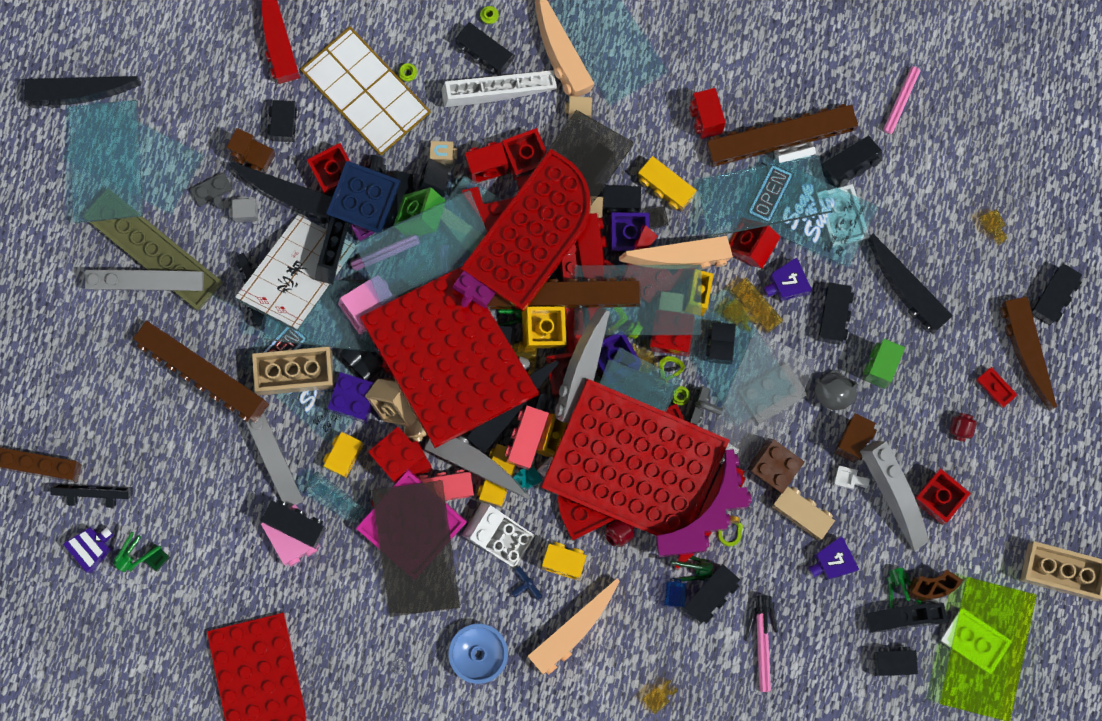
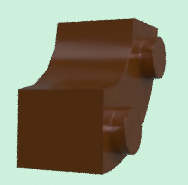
[907,570,963,601]

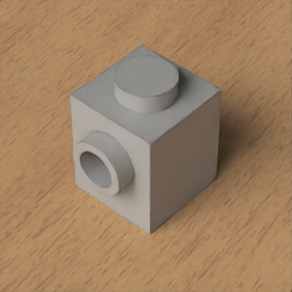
[229,196,258,223]

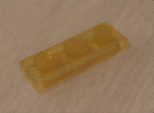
[731,278,783,333]

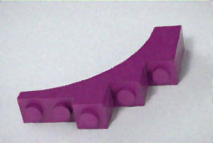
[656,449,752,558]

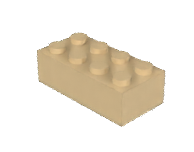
[252,347,335,396]
[1020,541,1102,601]

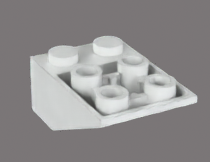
[462,502,535,569]

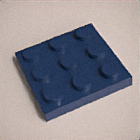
[326,161,401,235]

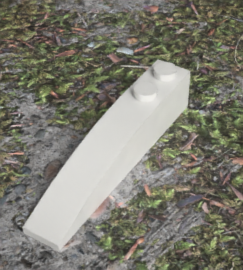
[441,70,557,107]

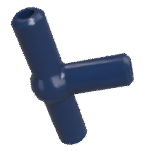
[511,566,543,600]

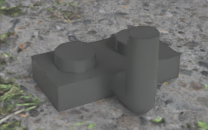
[190,172,233,209]
[685,386,723,425]

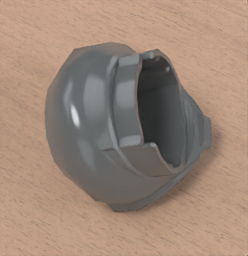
[814,369,858,411]

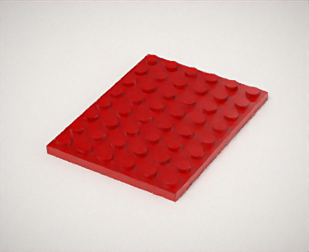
[360,266,539,448]
[541,378,730,536]

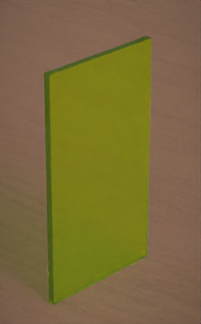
[939,577,1037,721]

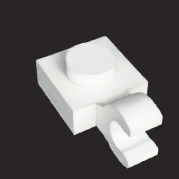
[834,466,870,490]

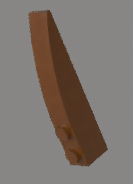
[1000,296,1057,411]

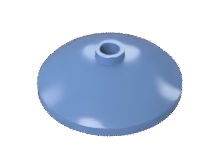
[449,624,508,684]

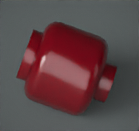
[949,412,977,442]
[605,519,634,547]

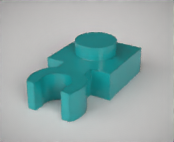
[513,464,543,490]

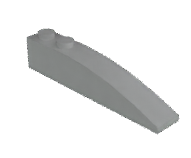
[85,270,204,291]
[555,308,610,423]
[246,412,304,508]
[425,436,530,500]
[860,441,929,552]

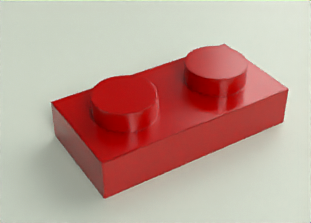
[976,367,1017,409]

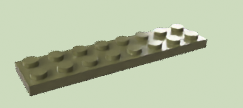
[83,189,223,312]

